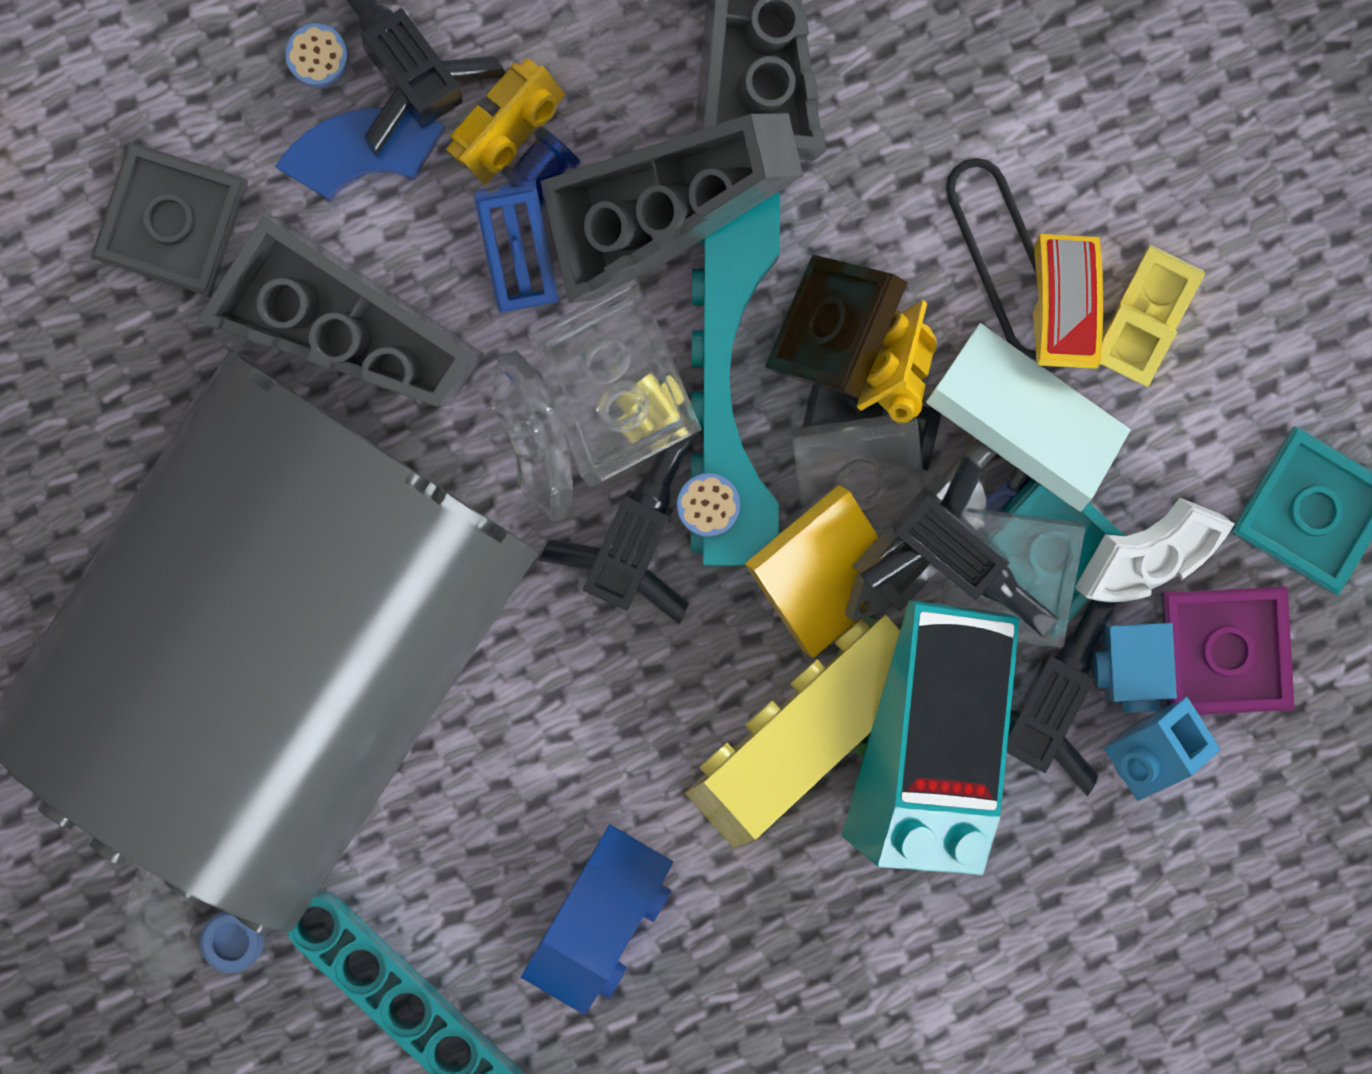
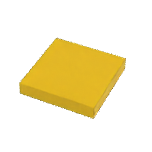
[745,485,878,658]

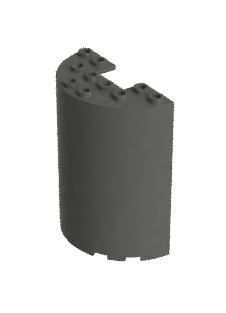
[0,350,539,936]

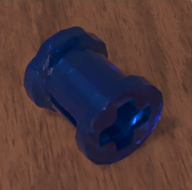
[499,125,581,208]

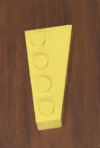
[685,615,900,848]

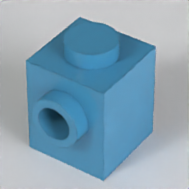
[1092,623,1177,713]
[1104,697,1221,801]

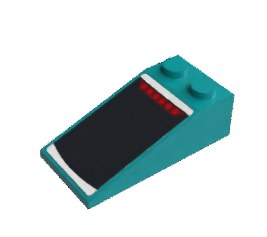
[841,600,1020,875]

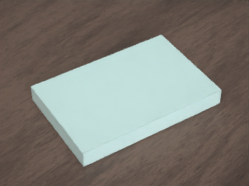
[926,323,1131,512]

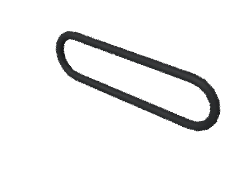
[946,158,1037,360]

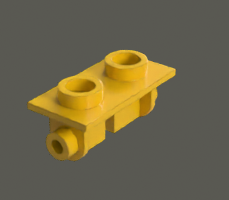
[445,58,566,185]
[857,300,937,423]

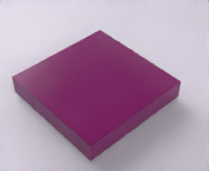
[1161,587,1295,715]

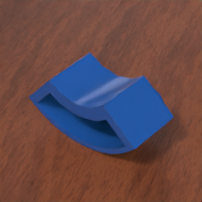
[520,824,674,1015]

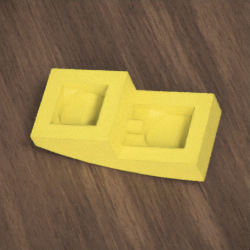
[1100,244,1205,387]

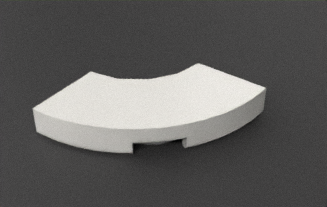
[1075,498,1234,602]

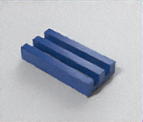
[474,180,559,313]

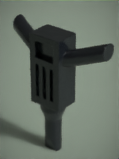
[347,0,506,157]
[539,427,692,625]
[859,454,1058,636]
[1007,599,1117,796]

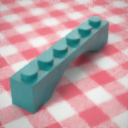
[691,191,780,566]

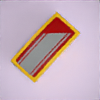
[1032,234,1103,369]

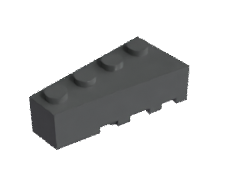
[694,0,826,161]
[540,113,803,303]
[196,216,484,407]

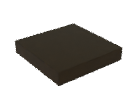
[765,254,908,398]

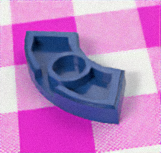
[275,107,446,201]

